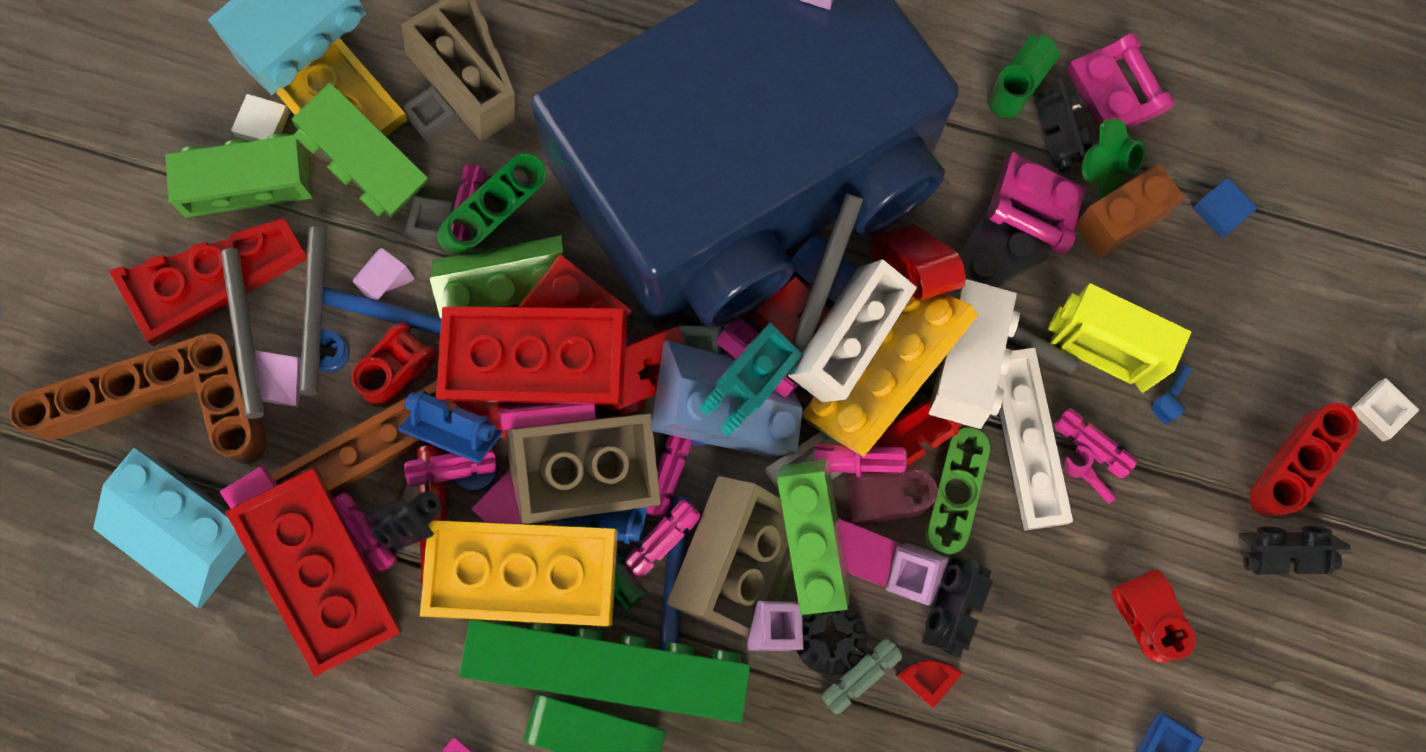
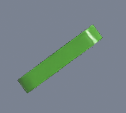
[924,427,990,556]

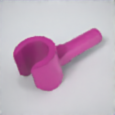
[1063,445,1116,504]

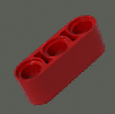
[871,225,966,301]
[1250,402,1359,518]

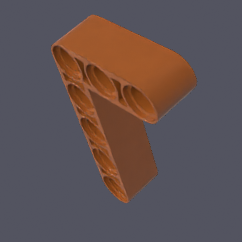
[9,333,266,464]

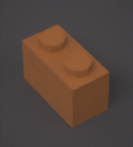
[1075,163,1185,259]

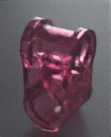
[846,470,937,525]

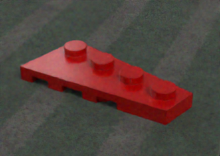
[108,218,307,347]

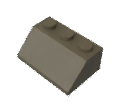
[506,413,661,524]
[666,476,793,639]

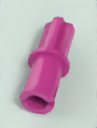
[814,443,907,477]

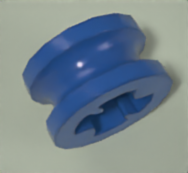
[319,329,350,373]

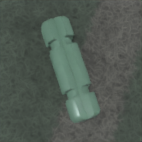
[821,639,903,714]

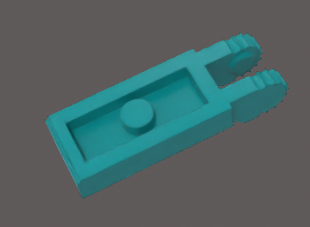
[698,323,803,436]

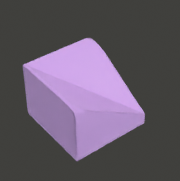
[353,248,415,300]
[255,350,301,407]
[886,543,949,605]
[747,601,803,651]

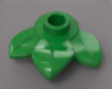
[1081,118,1146,200]

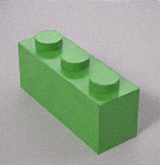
[292,83,428,218]
[165,133,313,218]
[429,235,567,319]
[777,459,850,615]

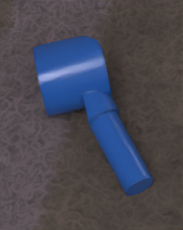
[1151,365,1191,425]

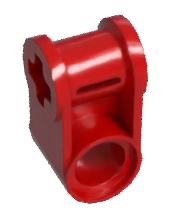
[351,321,438,407]
[1112,569,1196,663]

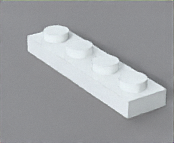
[997,348,1073,531]

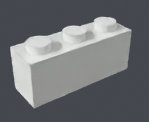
[788,259,917,402]
[928,279,1020,429]

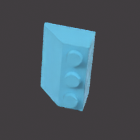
[208,0,366,95]
[93,447,246,608]

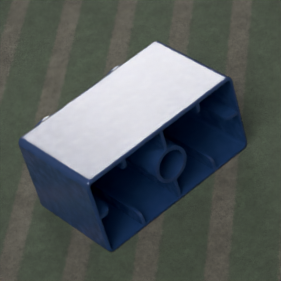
[531,0,959,328]

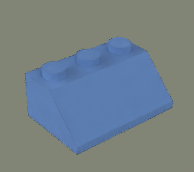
[651,340,802,458]

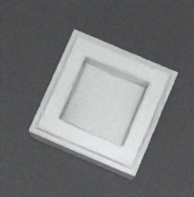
[231,94,290,141]
[1351,378,1419,442]

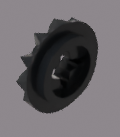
[796,604,868,675]

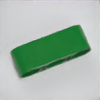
[437,153,546,256]
[522,693,667,752]

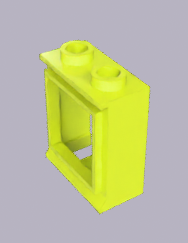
[1048,283,1192,393]

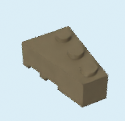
[401,0,515,142]

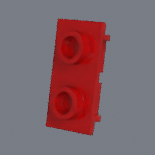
[872,397,963,474]

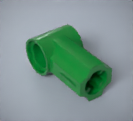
[988,34,1061,118]

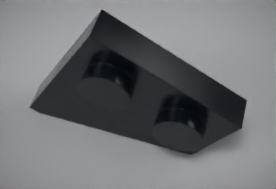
[958,203,1049,287]

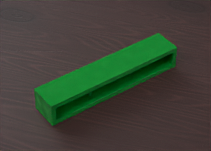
[458,620,750,723]

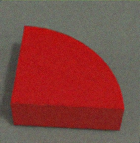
[896,660,963,708]

